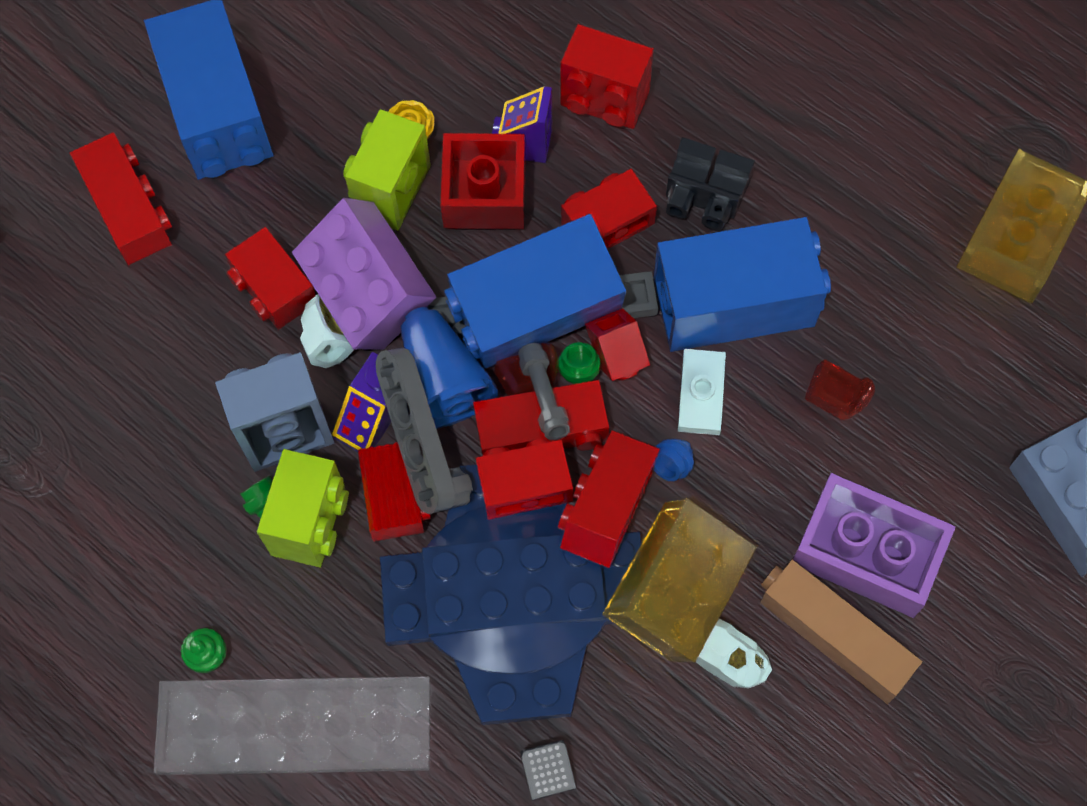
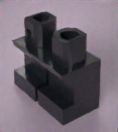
[666,137,755,231]

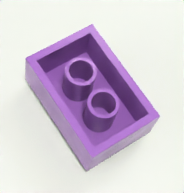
[292,198,436,350]
[793,473,956,618]

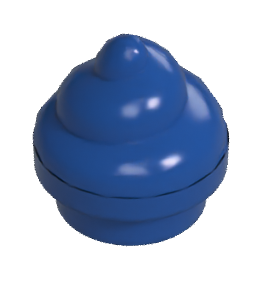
[654,439,694,481]

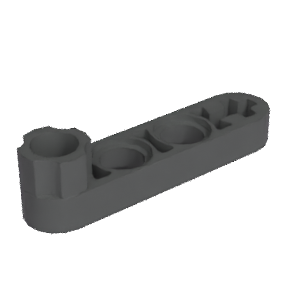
[376,348,473,514]

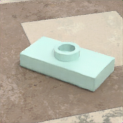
[678,349,726,435]

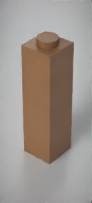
[760,559,923,704]

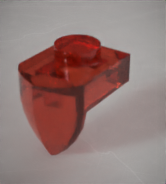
[494,342,559,396]
[805,359,875,420]

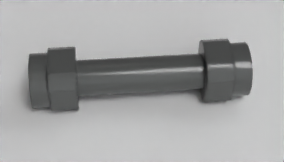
[518,343,570,440]

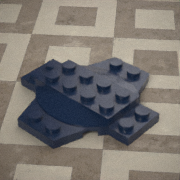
[380,464,650,725]

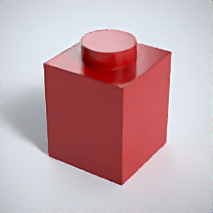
[585,308,650,381]

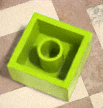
[343,109,431,231]
[257,449,349,568]

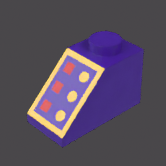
[492,87,552,163]
[332,352,391,452]

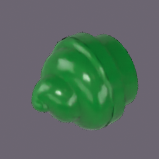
[558,342,600,384]
[240,476,273,518]
[181,628,227,673]

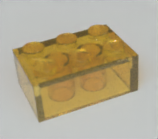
[957,149,1087,303]
[602,499,757,663]

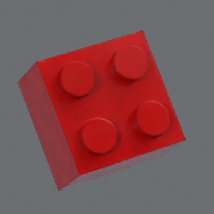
[561,24,654,129]
[440,133,525,229]

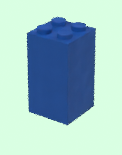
[144,0,273,180]
[444,213,626,369]
[653,217,831,352]

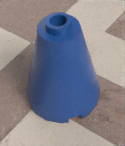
[400,307,498,429]

